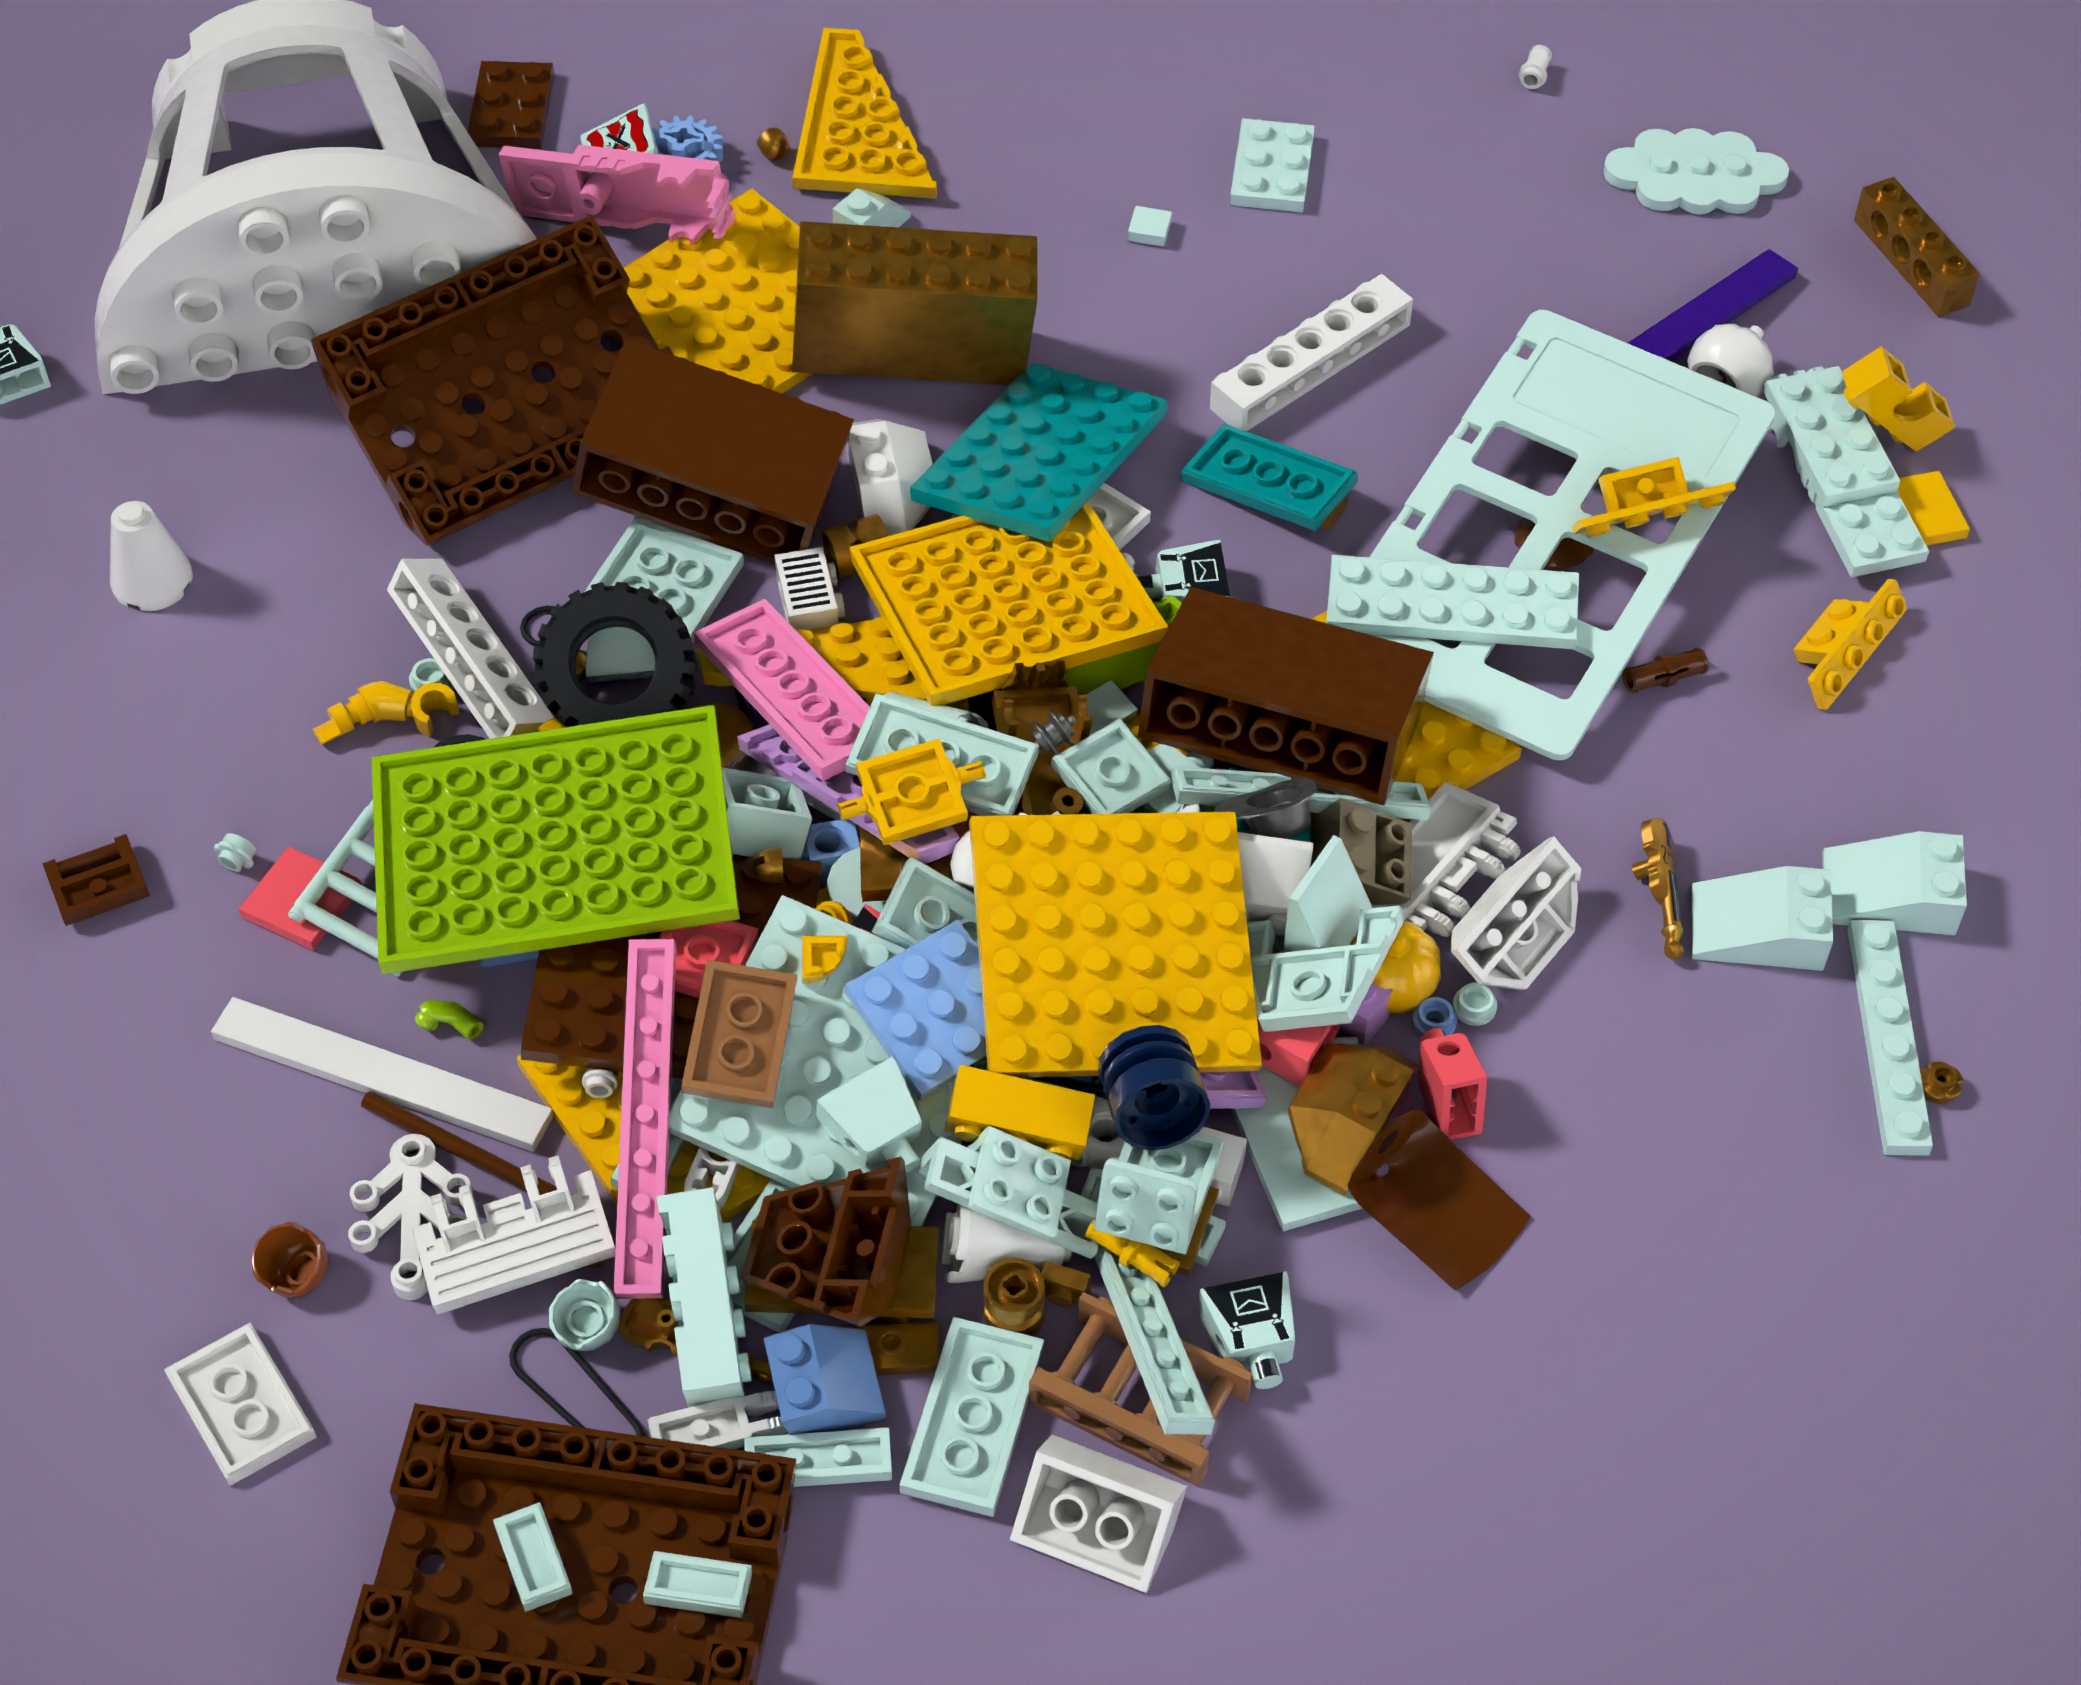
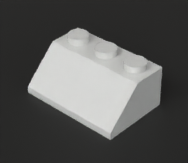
[1238,832,1314,935]
[1010,1434,1187,1593]

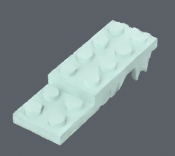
[1763,366,1929,578]

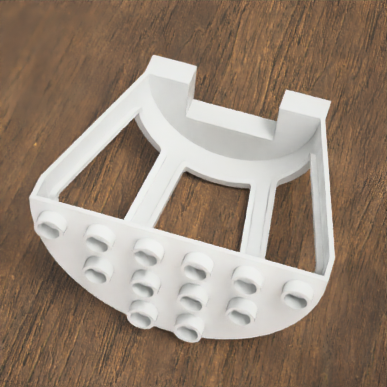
[95,0,537,395]

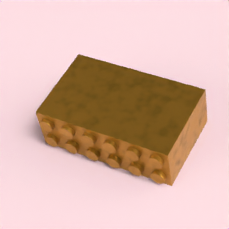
[792,221,1038,385]

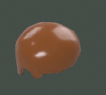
[251,1222,329,1298]

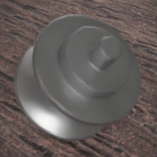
[1032,710,1076,756]

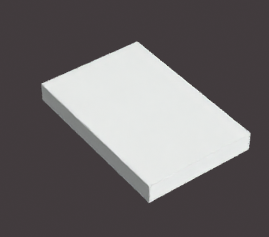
[164,1323,317,1486]

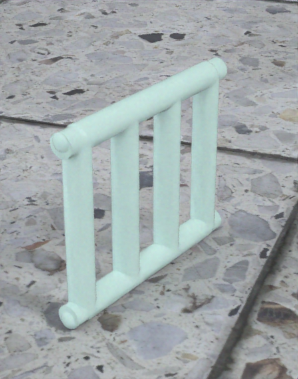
[288,799,403,976]

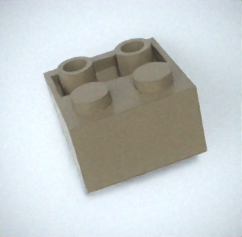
[1310,798,1412,905]

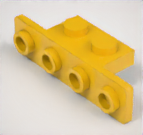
[1572,457,1736,538]
[1793,579,1906,710]

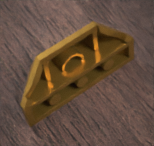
[1287,1043,1419,1196]

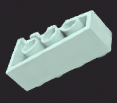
[656,1187,752,1408]

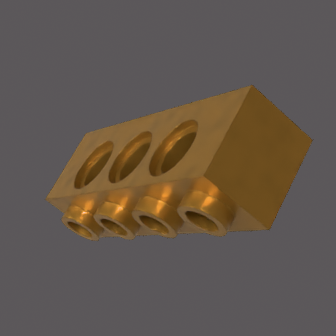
[1854,176,1980,317]

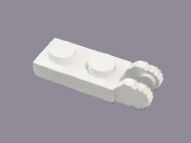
[647,1390,787,1449]

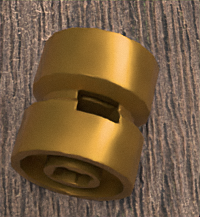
[822,514,888,580]
[983,1258,1045,1336]

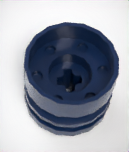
[1098,1025,1210,1150]

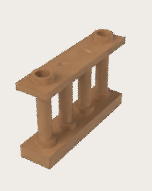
[1029,1292,1253,1487]

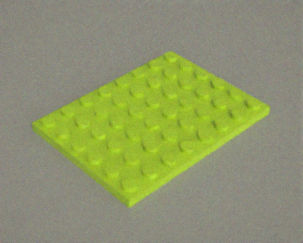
[371,705,740,975]

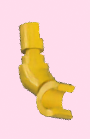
[312,681,460,745]

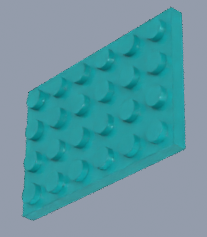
[910,363,1168,542]

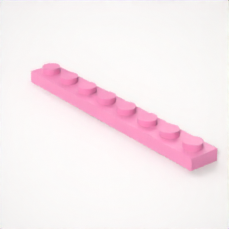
[614,939,676,1299]

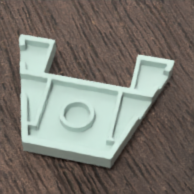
[1247,905,1404,1032]

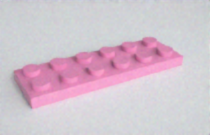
[694,599,870,781]

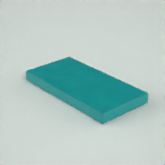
[1181,424,1358,531]

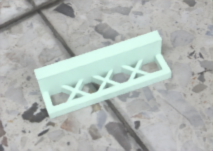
[918,1137,1099,1259]

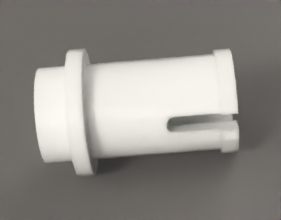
[1519,45,1552,89]
[582,1068,618,1098]

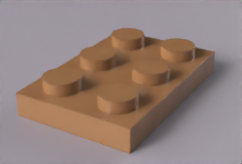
[681,960,797,1108]

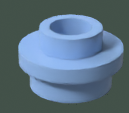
[1412,997,1457,1035]

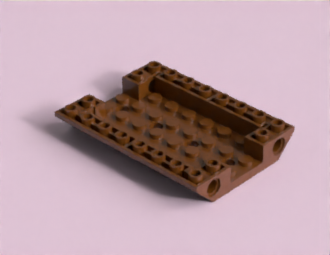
[311,215,674,546]
[336,1403,796,1685]

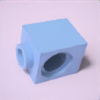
[800,819,860,884]

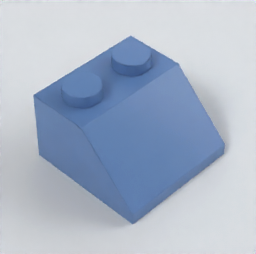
[764,1324,887,1434]

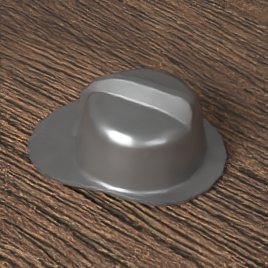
[1215,778,1317,839]

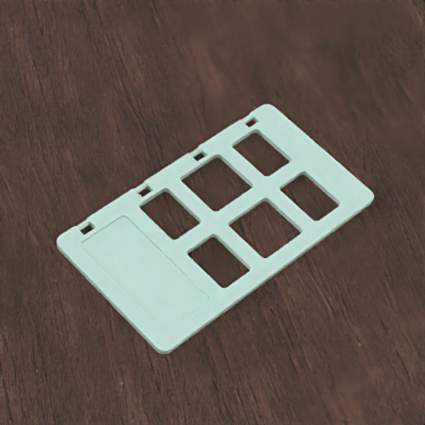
[1369,310,1775,760]

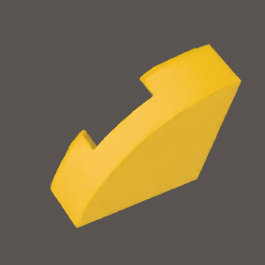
[802,936,848,984]

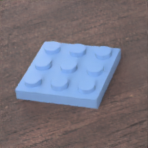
[844,920,987,1101]

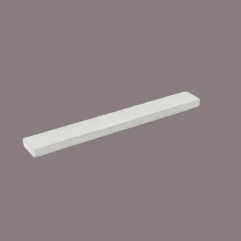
[211,997,554,1153]

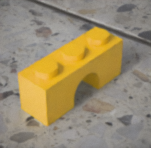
[1842,346,1956,452]

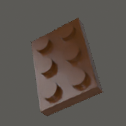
[467,61,554,149]

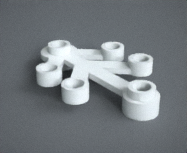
[348,1134,472,1300]

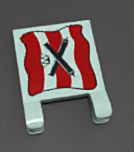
[580,103,659,154]

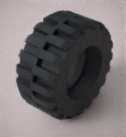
[533,582,697,727]

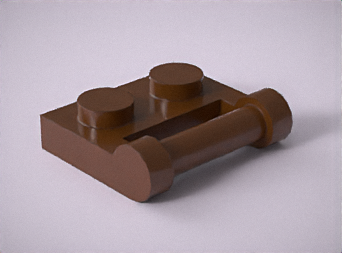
[42,834,150,926]

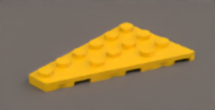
[792,27,937,199]
[697,617,969,711]

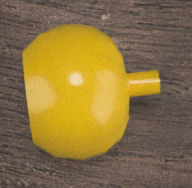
[1352,920,1441,1014]

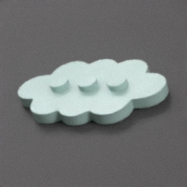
[1603,128,1789,215]

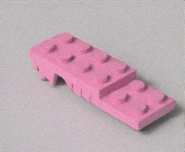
[498,145,735,245]

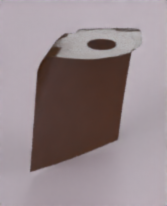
[1347,1109,1531,1290]

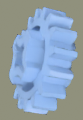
[652,115,724,162]

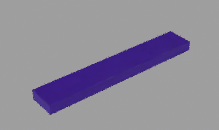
[1628,249,1798,362]

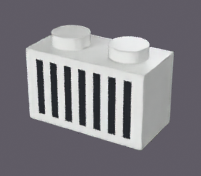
[775,547,845,630]

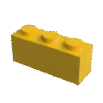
[944,1065,1095,1161]

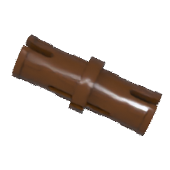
[1622,647,1708,694]

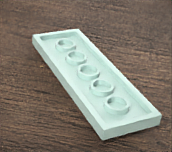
[1326,555,1579,649]

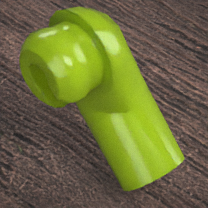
[415,999,484,1040]

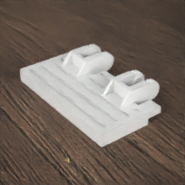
[1372,782,1521,938]
[412,1155,615,1315]

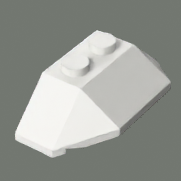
[846,419,933,536]
[1451,836,1581,990]

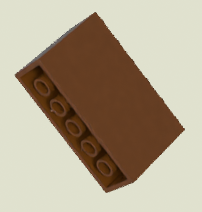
[571,339,854,565]
[1137,587,1434,806]

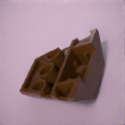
[740,1156,911,1327]

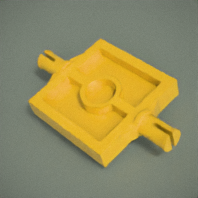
[837,738,986,845]

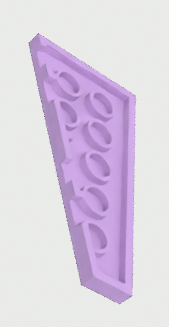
[737,725,960,864]

